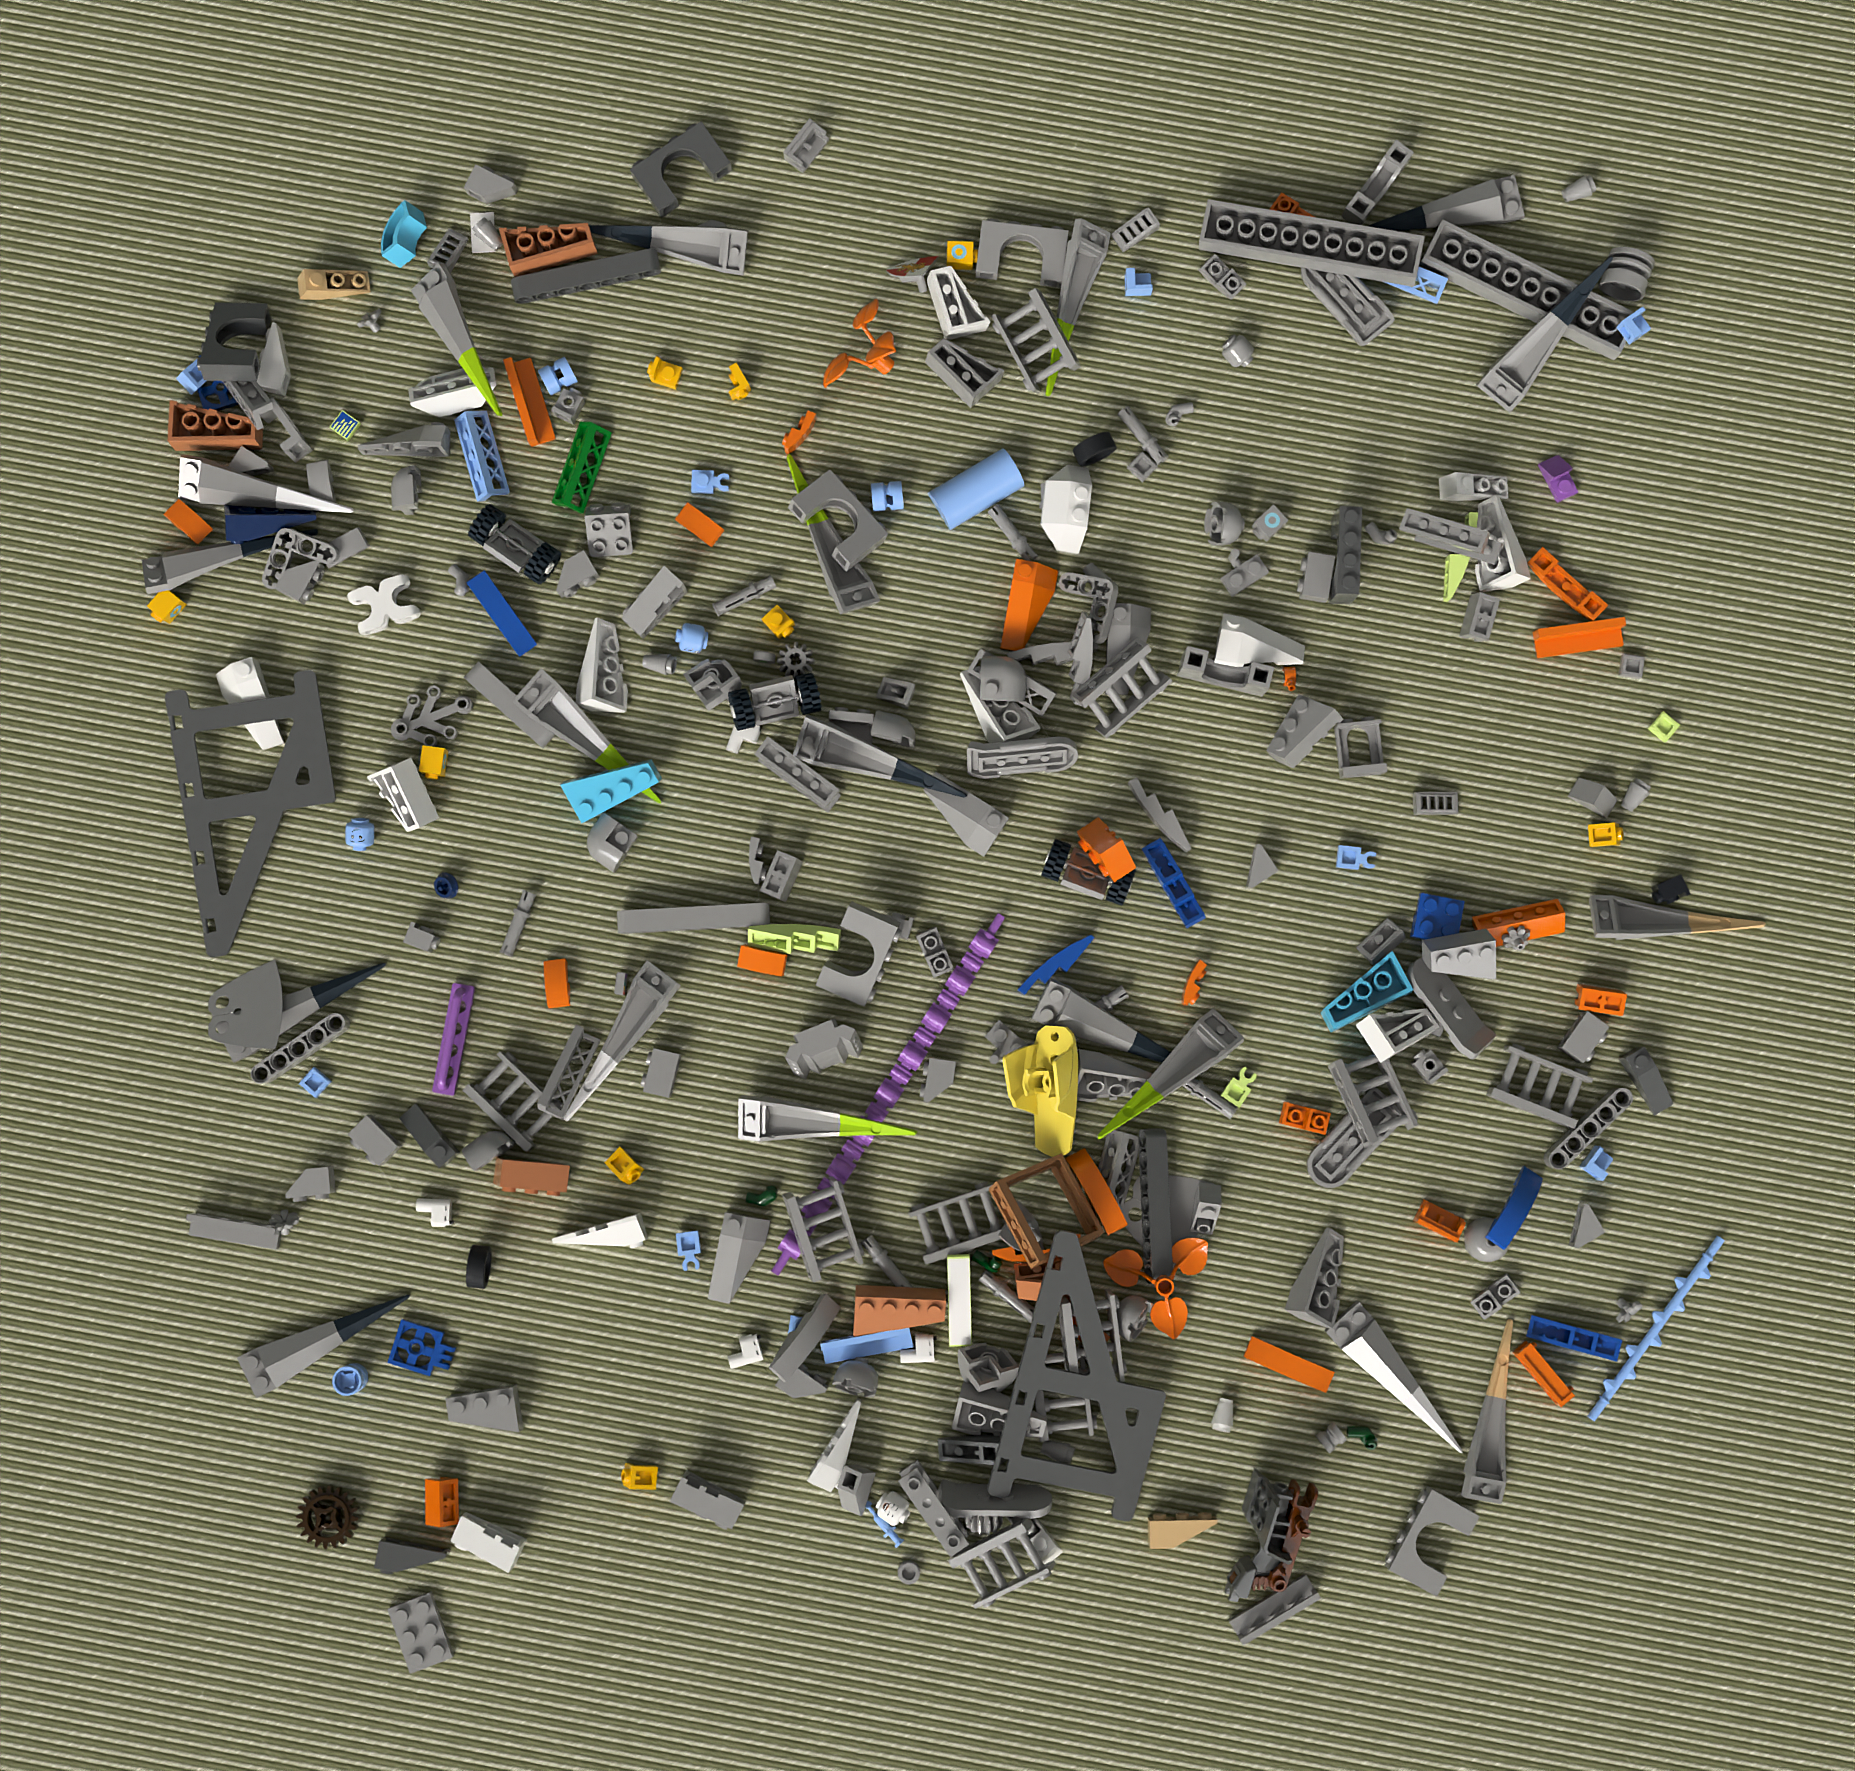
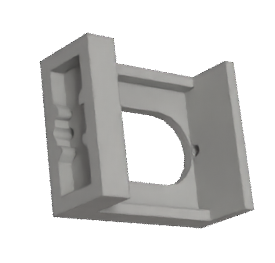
[260,397,313,463]
[1334,716,1387,779]

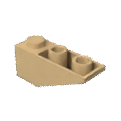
[297,269,371,300]
[1148,1512,1218,1549]

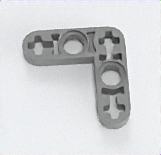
[262,528,340,589]
[1059,572,1118,644]

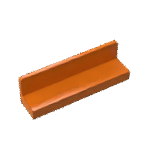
[503,357,556,447]
[1533,617,1626,658]
[1472,899,1565,947]

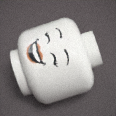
[876,1491,911,1526]

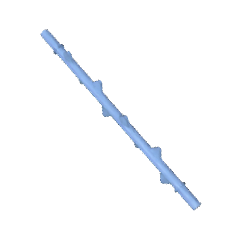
[1587,1236,1725,1422]

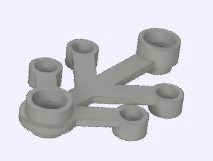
[391,685,473,747]

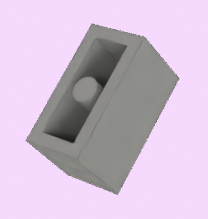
[1297,552,1335,603]
[1557,1011,1609,1063]
[641,1048,681,1098]
[347,1115,402,1166]

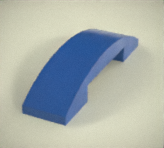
[1485,1166,1543,1250]

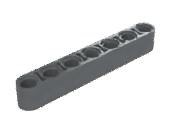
[511,249,661,304]
[1138,1128,1173,1284]

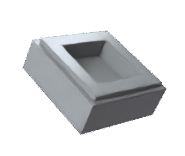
[1127,451,1158,483]
[1618,653,1645,679]
[614,972,628,996]

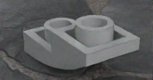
[1198,254,1246,300]
[306,460,337,503]
[318,527,370,569]
[749,837,767,885]
[916,926,954,978]
[1470,1273,1521,1320]

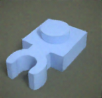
[691,470,730,494]
[1336,845,1376,870]
[676,1230,701,1271]

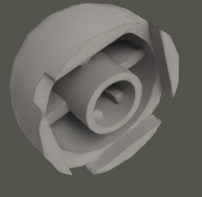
[1204,502,1245,546]
[1464,1217,1510,1262]
[1116,1295,1153,1342]
[832,1357,879,1397]

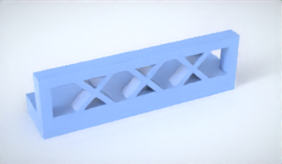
[1384,267,1448,304]
[454,410,510,502]
[820,1328,913,1364]

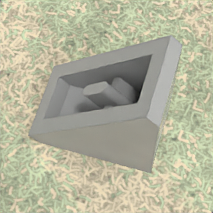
[228,446,274,476]
[876,677,915,710]
[1567,777,1617,819]
[1245,844,1278,890]
[1568,1203,1605,1248]

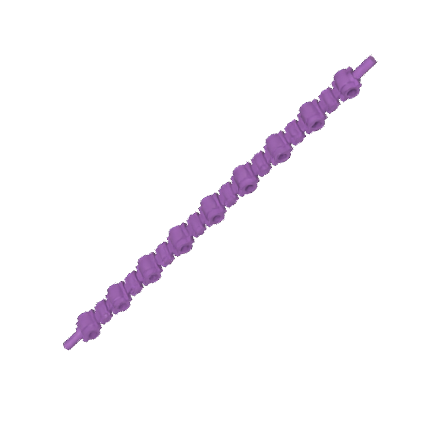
[771,913,1005,1276]

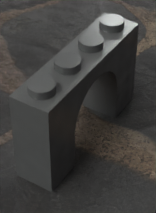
[630,121,732,218]
[197,302,272,382]
[1329,506,1362,605]

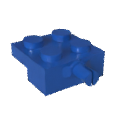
[1410,893,1465,940]

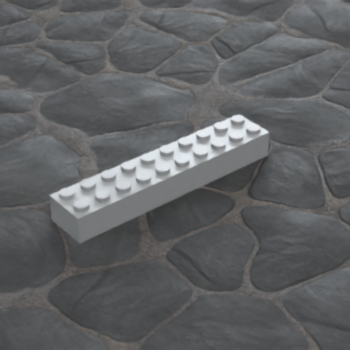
[1199,199,1425,287]
[1419,219,1634,360]

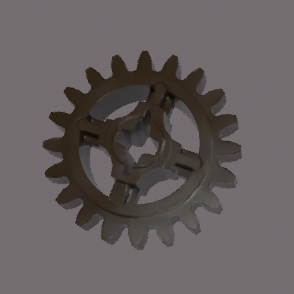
[296,1484,361,1549]

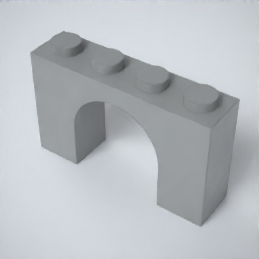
[976,219,1068,288]
[788,470,888,572]
[1177,646,1274,697]
[816,901,902,1006]
[1385,1486,1480,1597]

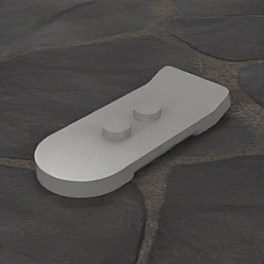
[1301,268,1395,346]
[967,737,1078,779]
[1407,958,1496,1060]
[1307,1087,1401,1188]
[939,1479,1052,1519]

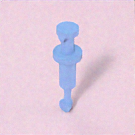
[865,1501,904,1548]

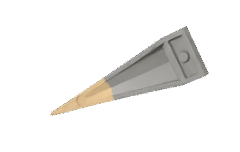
[1589,895,1766,940]
[1461,1319,1513,1504]

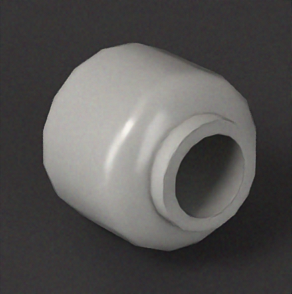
[1222,334,1254,367]

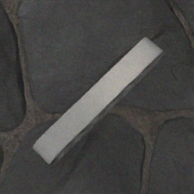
[617,903,770,934]

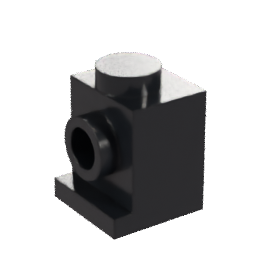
[1651,874,1691,904]

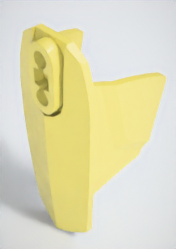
[1003,1025,1078,1157]

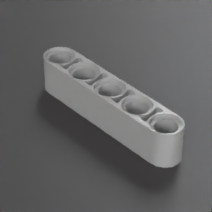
[463,661,555,748]
[251,1013,350,1084]
[1544,1088,1633,1169]

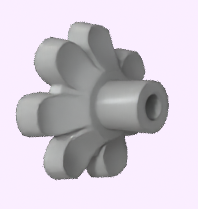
[357,308,382,333]
[1501,926,1530,951]
[269,1210,299,1235]
[1616,1298,1643,1323]

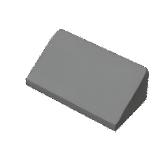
[1356,917,1406,966]

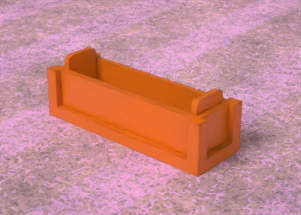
[1512,1341,1575,1407]

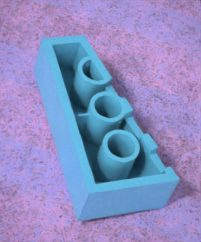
[560,759,662,823]
[1321,951,1413,1032]

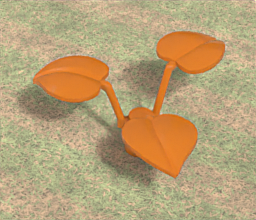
[823,298,896,388]
[1103,1237,1208,1339]

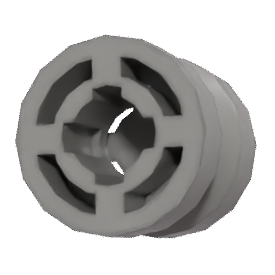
[1315,1422,1347,1454]

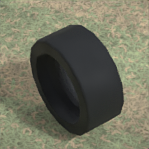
[1073,432,1117,467]
[466,1245,492,1289]

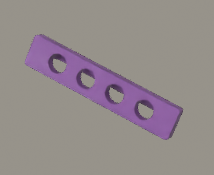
[432,983,475,1096]

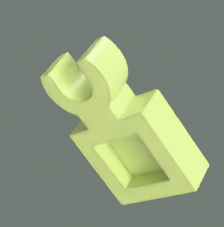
[1220,1067,1257,1108]

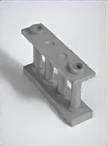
[991,288,1082,394]
[1399,508,1503,565]
[1071,638,1172,739]
[755,736,841,813]
[1486,1043,1593,1129]
[1328,1049,1418,1148]
[462,1051,567,1152]
[782,1176,864,1283]
[908,1181,1003,1265]
[1058,1289,1127,1382]
[1035,1342,1097,1442]
[898,1459,969,1558]
[948,1519,1056,1609]

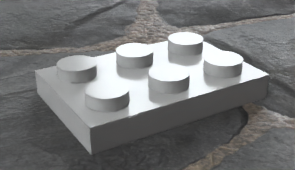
[387,1591,454,1674]

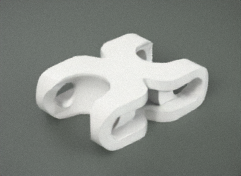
[347,574,421,635]

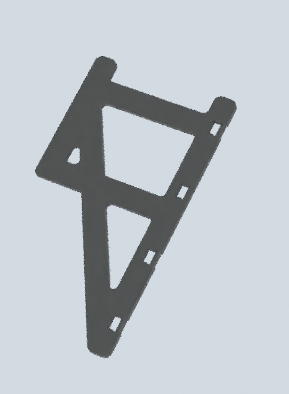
[165,670,336,957]
[987,1230,1166,1521]

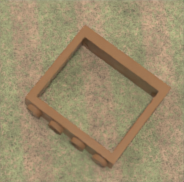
[989,1153,1104,1269]

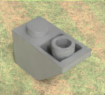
[464,164,518,204]
[556,550,599,598]
[276,560,324,605]
[920,1058,956,1103]
[285,1166,336,1202]
[1190,1182,1222,1235]
[775,1363,828,1398]
[837,1464,876,1516]

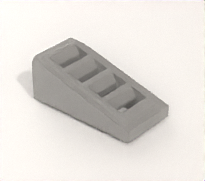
[1111,207,1160,252]
[427,229,469,274]
[1413,792,1458,815]

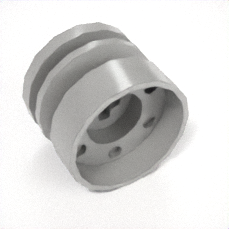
[1599,247,1655,301]

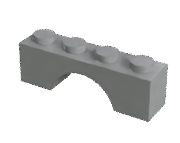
[1341,140,1414,225]

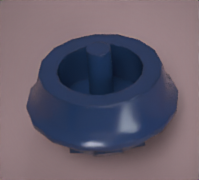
[434,872,459,899]

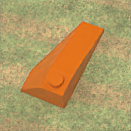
[1000,559,1058,651]

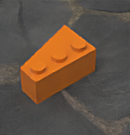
[1077,817,1136,882]

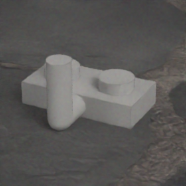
[1220,549,1269,597]
[985,1020,1028,1064]

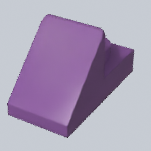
[1538,455,1578,503]

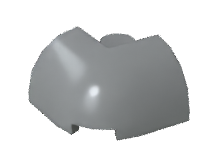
[391,465,422,515]
[980,655,1026,702]
[683,658,742,711]
[871,710,915,748]
[587,812,639,873]
[462,1131,517,1171]
[958,1343,1019,1393]

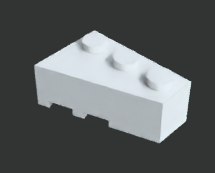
[1356,1008,1439,1063]
[451,1512,527,1573]

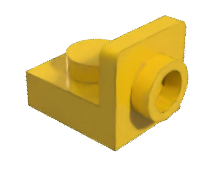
[647,356,683,390]
[728,362,751,401]
[761,604,795,639]
[1588,822,1624,847]
[604,1146,644,1185]
[621,1463,658,1490]

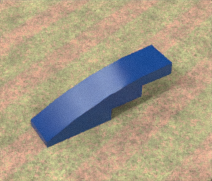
[466,570,537,657]
[1142,838,1206,929]
[1017,935,1095,996]
[1526,1315,1622,1362]

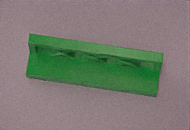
[551,422,612,514]

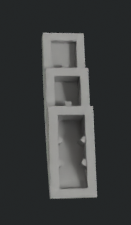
[1068,611,1093,706]
[1006,642,1099,666]
[1127,777,1191,853]
[769,1294,841,1382]

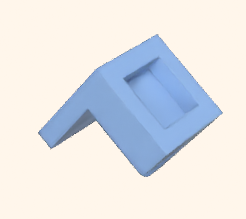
[1124,268,1153,296]
[1616,307,1651,345]
[176,358,207,395]
[1579,1145,1613,1181]

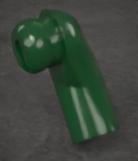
[745,1185,778,1207]
[971,1249,1002,1273]
[1346,1426,1378,1450]

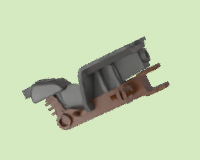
[1224,1468,1318,1602]

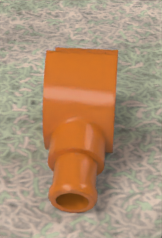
[1282,666,1296,691]

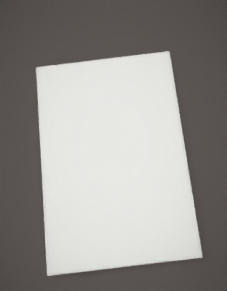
[470,212,496,253]

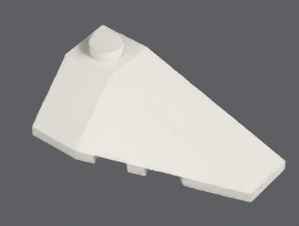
[1475,495,1531,592]
[1214,613,1305,667]
[216,657,285,750]
[552,1213,648,1249]

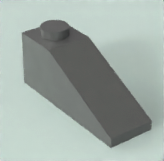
[1618,1047,1673,1116]
[399,1103,461,1168]
[937,1433,1008,1466]
[374,1537,450,1574]

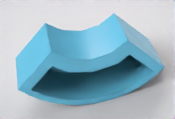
[381,200,427,268]

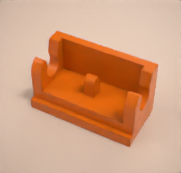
[1575,984,1627,1016]
[1413,1199,1466,1243]
[425,1477,459,1527]

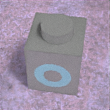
[1252,504,1288,542]

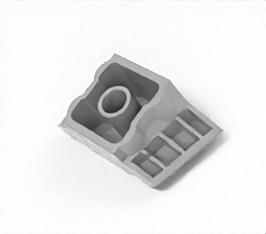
[785,1019,863,1080]

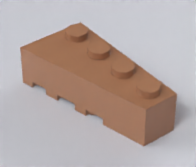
[499,223,598,277]
[167,400,263,451]
[853,1285,946,1337]

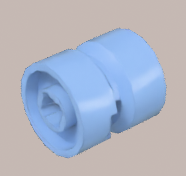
[537,356,578,395]
[871,481,904,512]
[332,1363,368,1396]

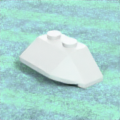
[408,367,497,417]
[1041,465,1092,554]

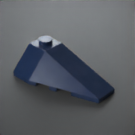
[224,505,316,544]

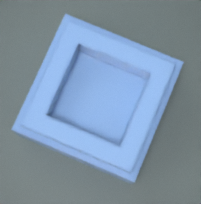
[299,1067,332,1098]

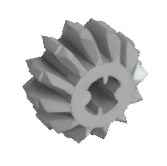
[777,642,815,677]
[965,1516,1003,1535]

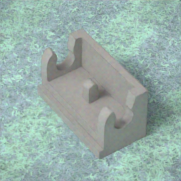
[783,118,829,173]
[1459,592,1500,642]
[760,850,803,902]

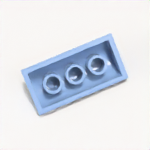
[928,448,1025,530]

